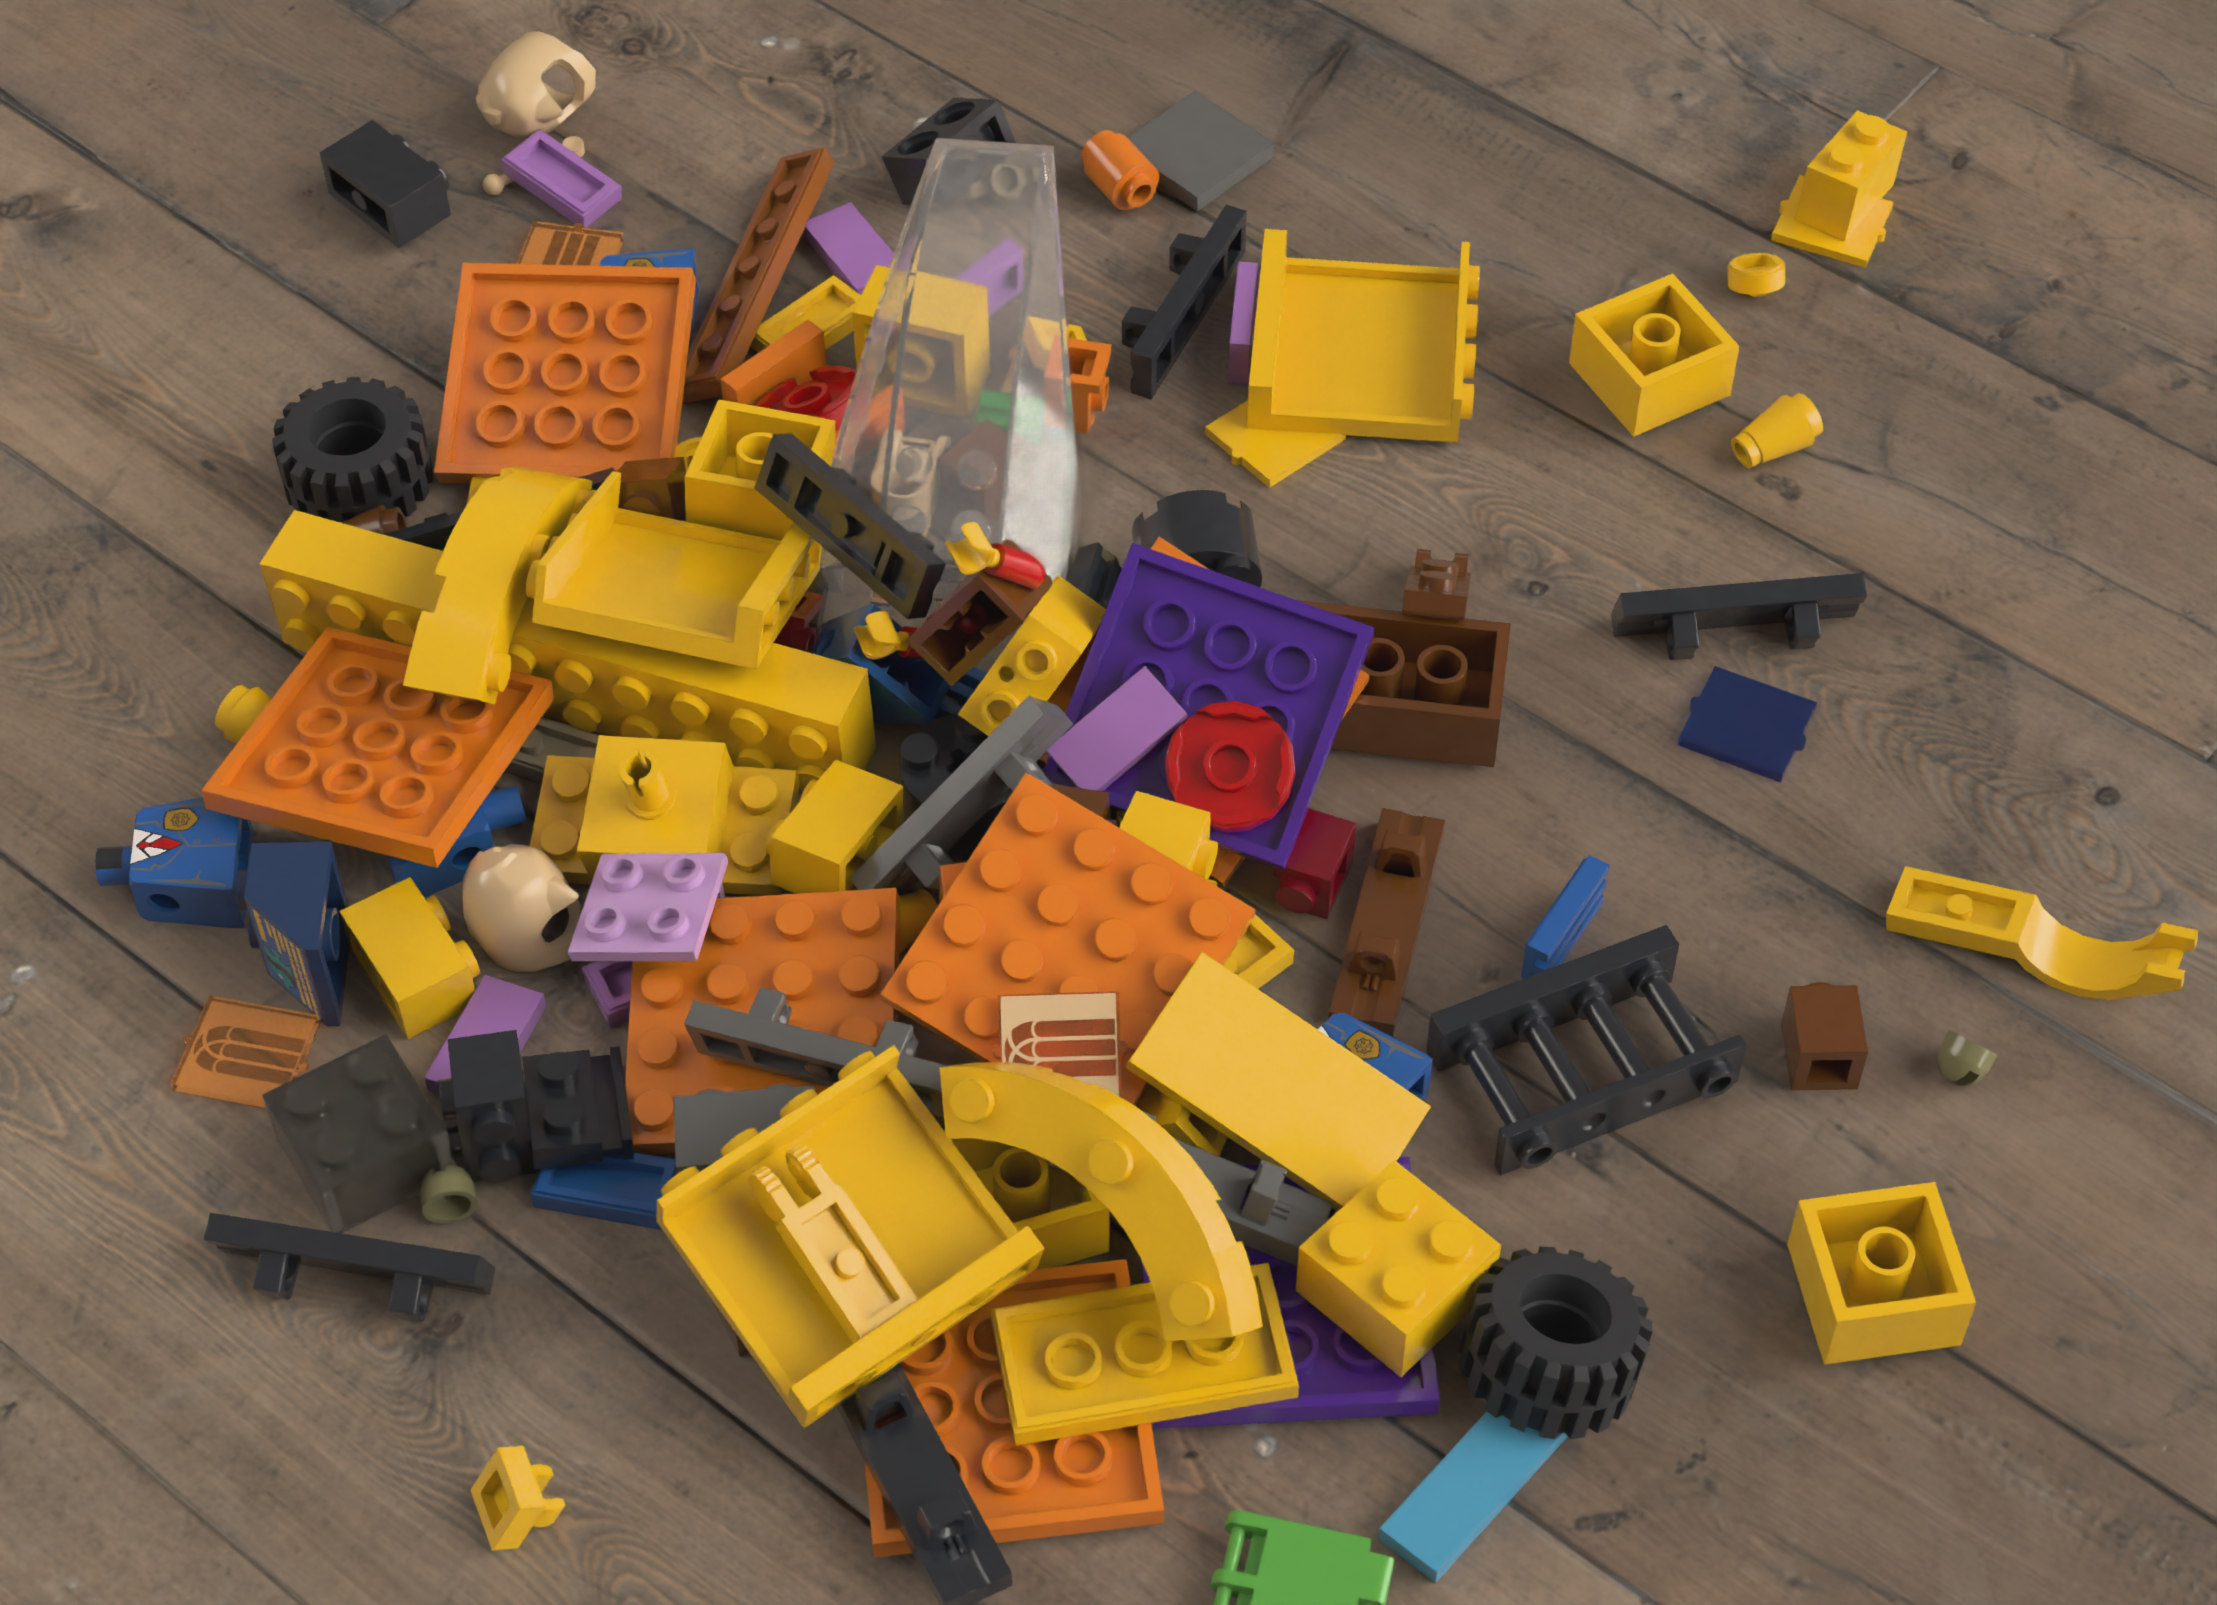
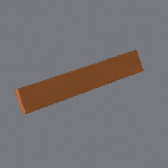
[682,147,835,404]

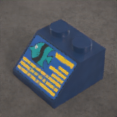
[236,841,349,1027]

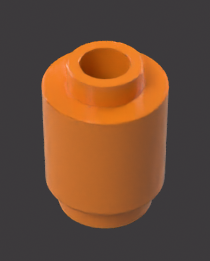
[1081,130,1159,210]

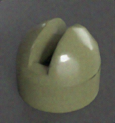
[1937,1030,1998,1086]
[419,1163,478,1224]

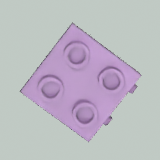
[567,853,728,961]

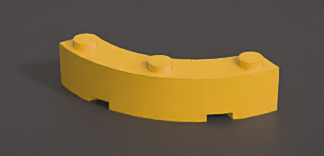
[403,466,593,705]
[939,1062,1263,1341]

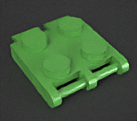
[1210,1510,1394,1605]

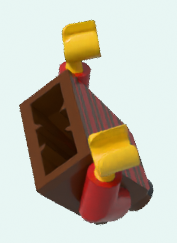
[854,522,1052,686]

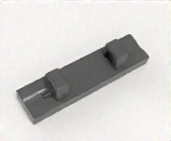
[850,695,1073,896]
[684,987,947,1117]
[1047,1111,1333,1266]

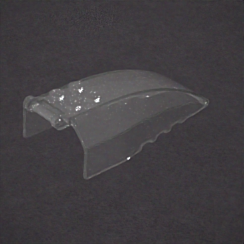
[820,138,1081,607]

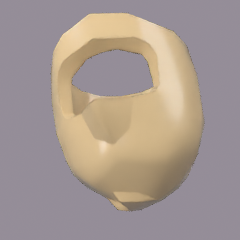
[476,31,596,140]
[462,844,582,972]

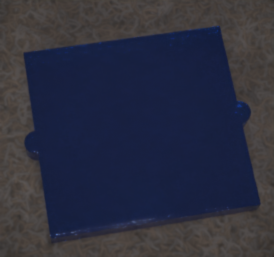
[1677,666,1817,783]

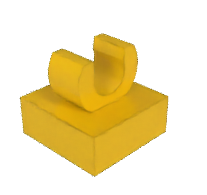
[470,1446,565,1551]

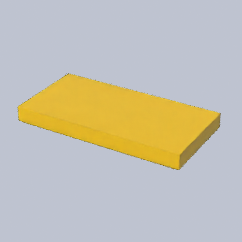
[1125,952,1431,1211]
[990,1263,1299,1446]

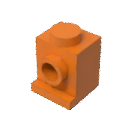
[1041,336,1111,434]

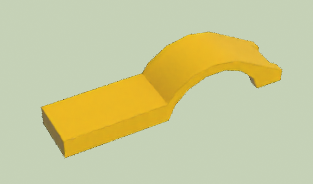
[1886,866,2198,1000]

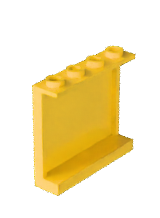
[1247,229,1480,443]
[526,471,822,669]
[656,1045,1045,1428]

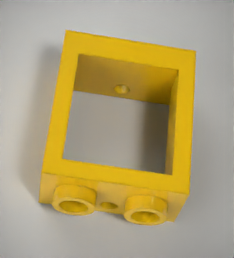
[958,575,1106,736]

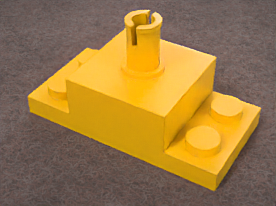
[530,735,801,896]

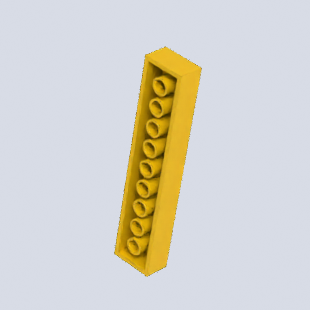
[259,510,876,793]

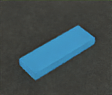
[1378,1411,1568,1584]

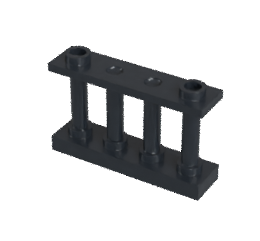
[1426,925,1746,1175]

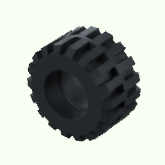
[272,377,433,523]
[1458,1247,1653,1439]

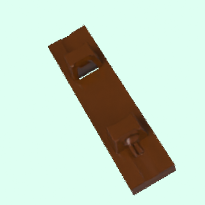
[1328,808,1445,1037]

